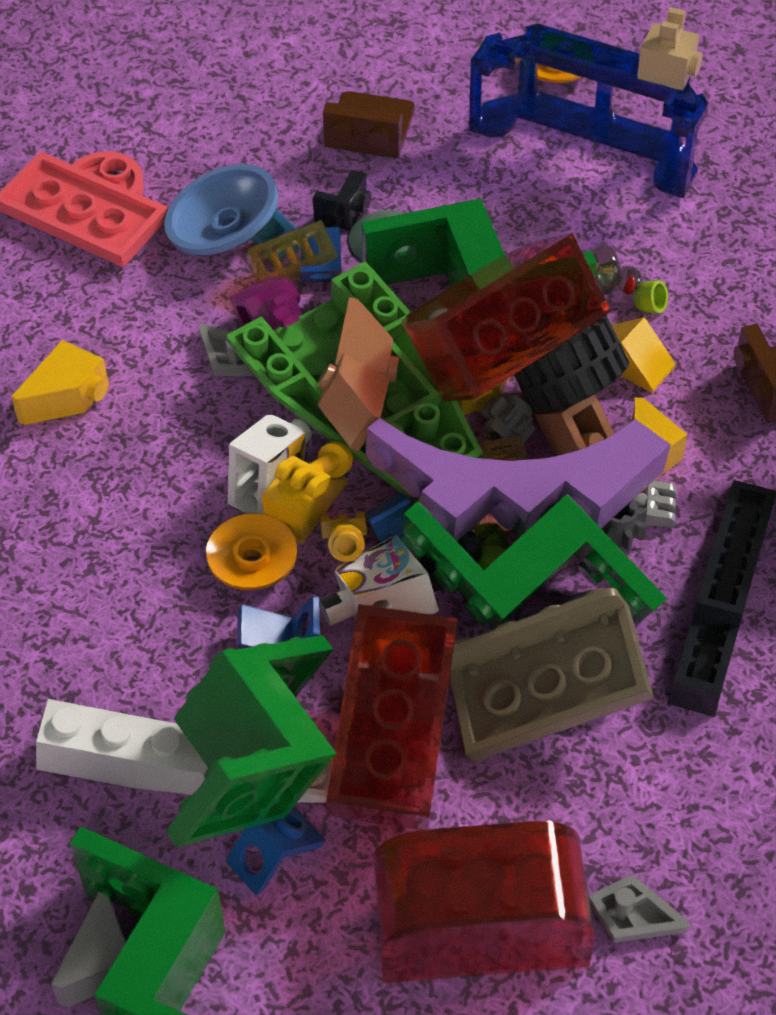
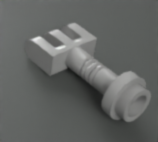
[633,480,677,527]

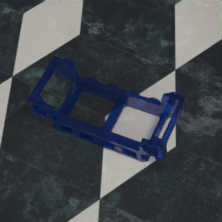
[469,23,708,199]

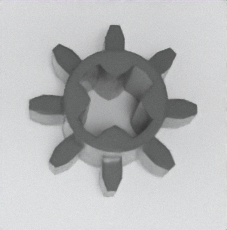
[480,394,536,448]
[601,500,647,551]

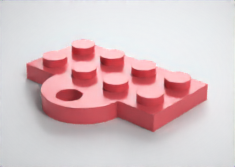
[0,151,168,268]

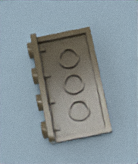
[439,588,654,762]

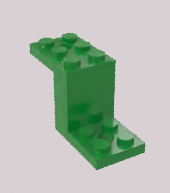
[361,198,597,342]
[401,494,667,630]
[166,635,337,848]
[70,826,226,1015]

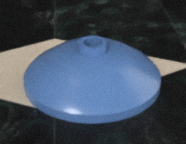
[164,164,279,256]

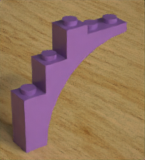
[366,418,671,541]

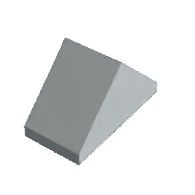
[51,892,126,1007]

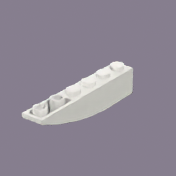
[36,699,338,803]

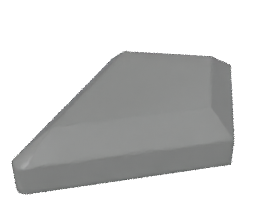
[199,324,255,376]
[588,874,690,943]

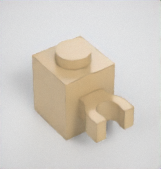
[637,7,703,91]

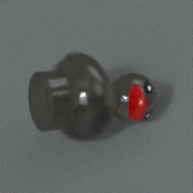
[578,244,643,295]

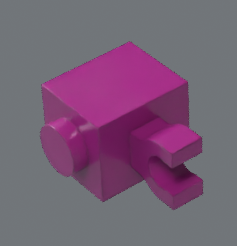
[229,276,303,330]

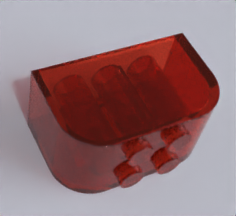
[401,233,611,401]
[326,604,458,831]
[373,821,595,984]

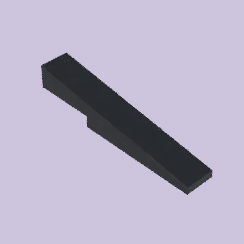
[668,480,776,717]

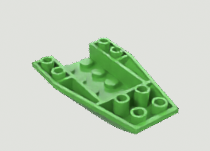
[226,261,483,500]

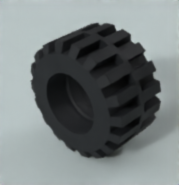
[510,314,629,413]

